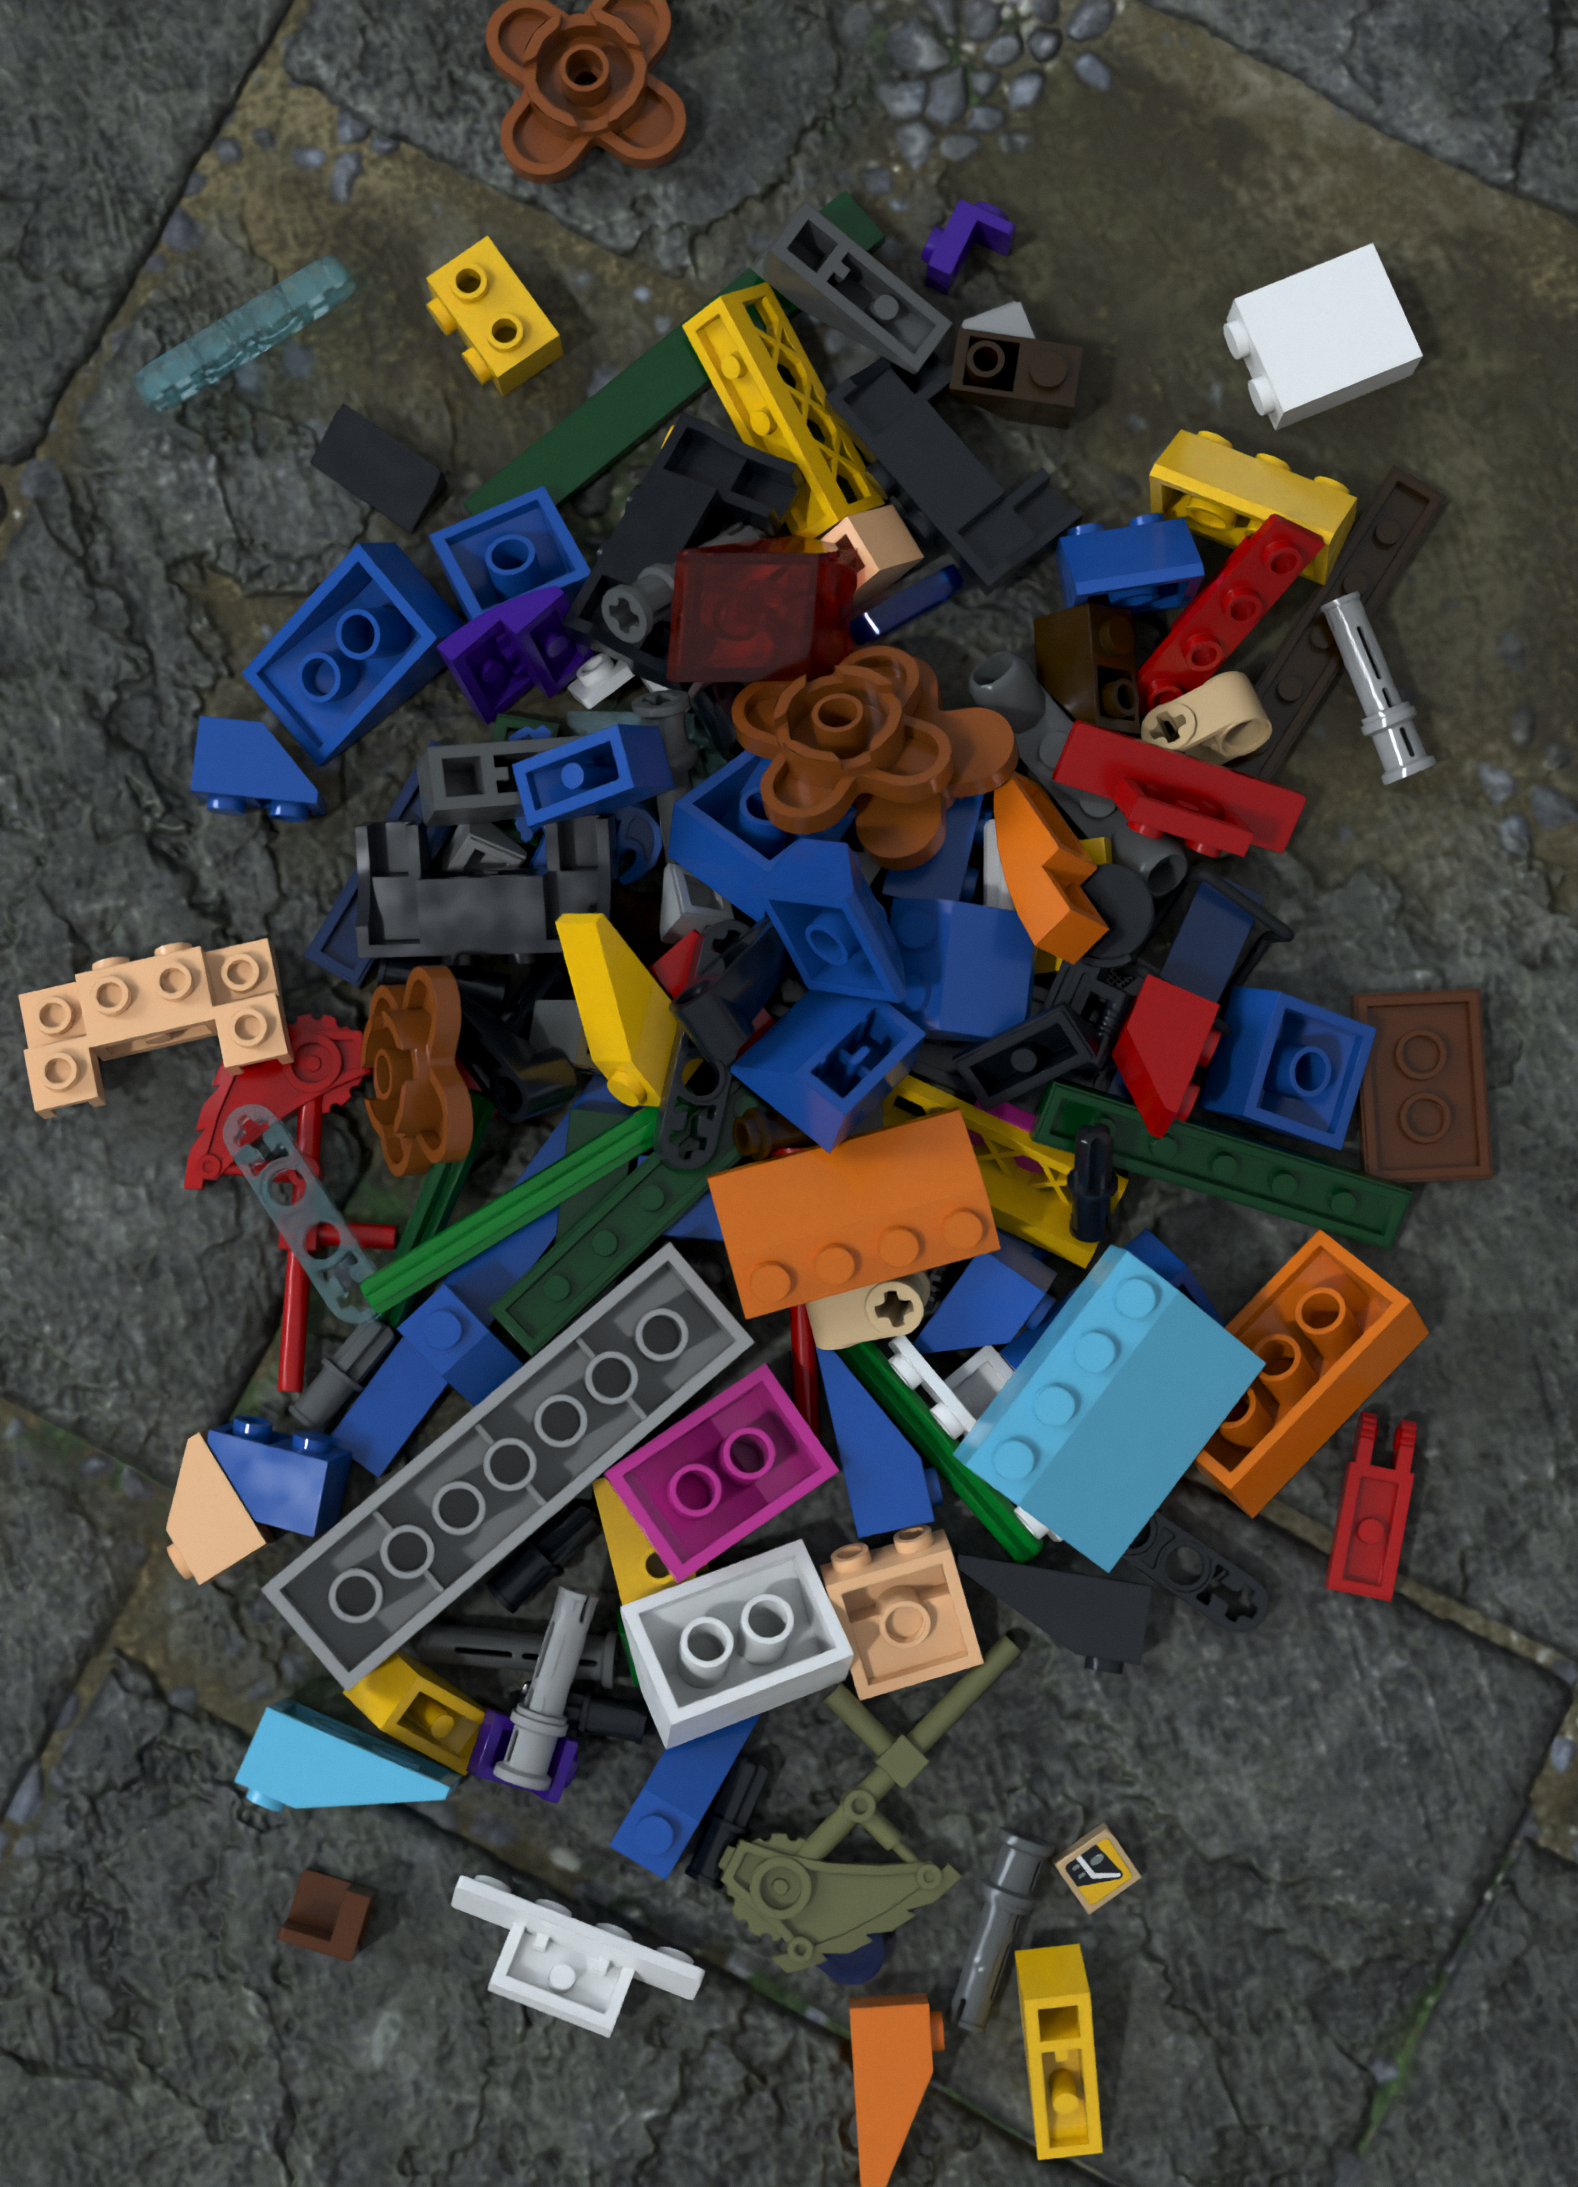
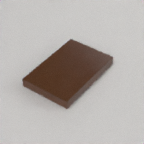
[1350,988,1493,1184]

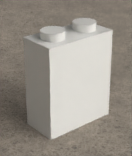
[1223,243,1423,431]

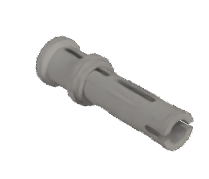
[1320,591,1438,786]
[493,1585,600,1791]

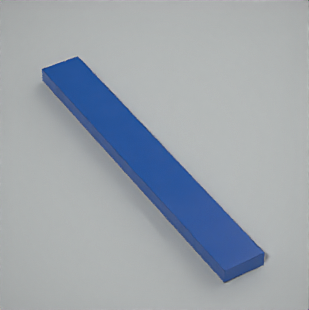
[330,1076,645,1478]

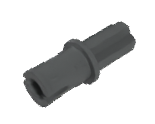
[288,1314,397,1433]

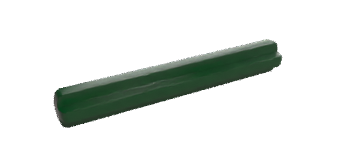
[373,1088,495,1327]

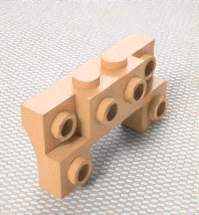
[18,938,294,1119]

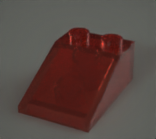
[666,535,858,683]

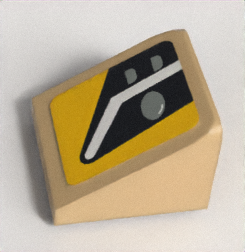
[1051,1822,1142,1915]

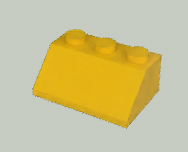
[1149,429,1357,585]

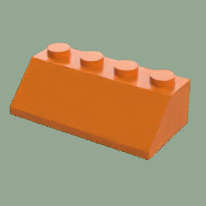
[706,1107,1001,1319]
[1192,1229,1429,1519]

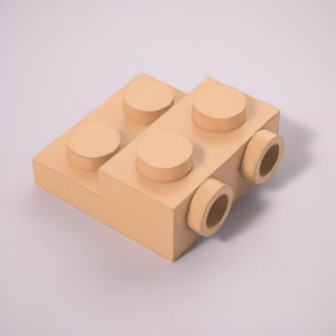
[820,1524,984,1701]

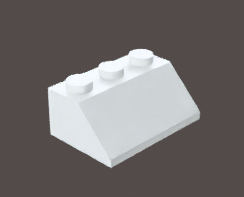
[620,1539,854,1750]

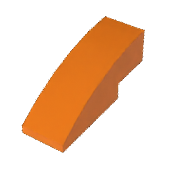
[994,771,1109,965]

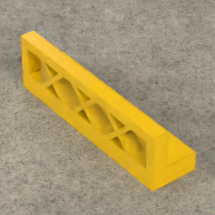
[682,282,885,548]
[882,1075,1129,1269]

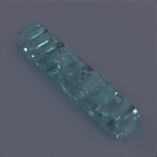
[133,255,356,413]
[223,1104,382,1325]

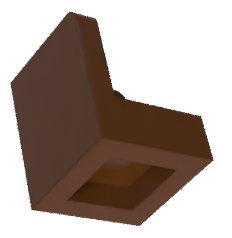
[277,1868,379,1962]

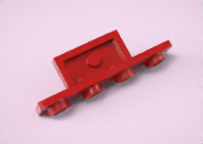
[1136,514,1325,726]
[1052,720,1306,858]

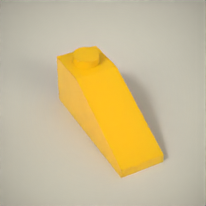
[556,913,704,1107]
[1015,1943,1103,2160]

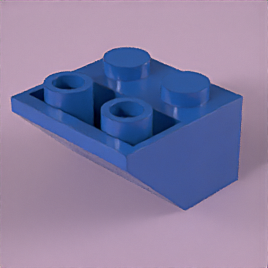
[730,989,927,1153]

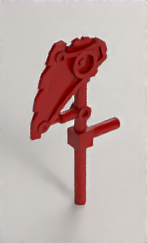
[183,1014,399,1393]

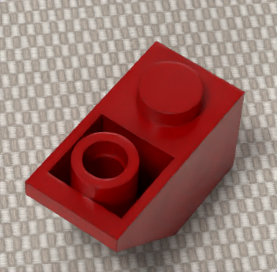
[1111,974,1221,1139]

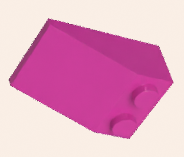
[603,1363,839,1584]

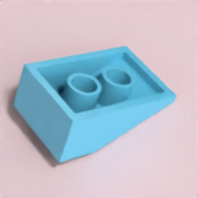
[234,1697,463,1812]

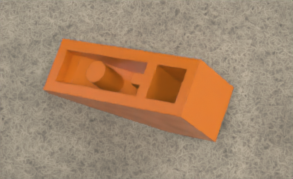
[849,1993,945,2187]

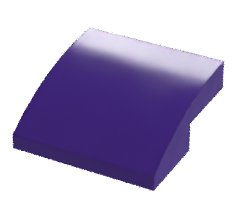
[436,585,595,725]

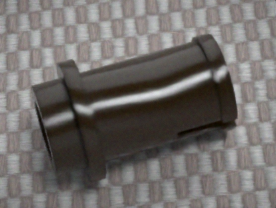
[732,1107,816,1160]

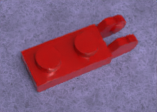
[1324,1411,1417,1602]

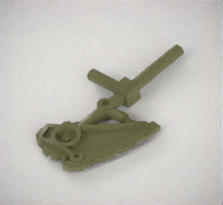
[718,1635,1022,1973]

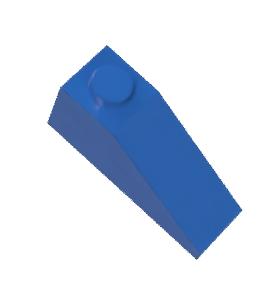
[816,1347,943,1538]
[609,1713,761,1880]

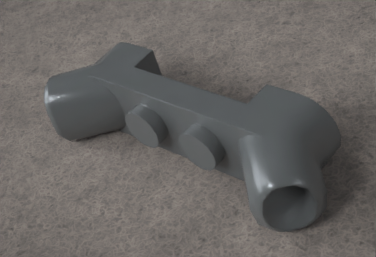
[968,651,1190,899]

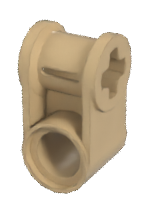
[1140,671,1272,765]
[805,1270,932,1350]

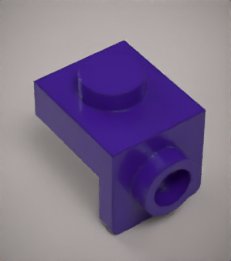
[920,199,1016,296]
[466,1708,578,1804]

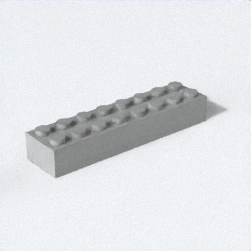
[261,1242,755,1692]

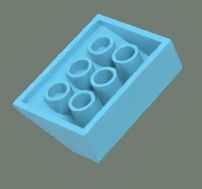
[952,1245,1266,1573]

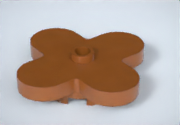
[486,0,687,184]
[731,646,954,834]
[852,656,1019,871]
[361,965,473,1177]

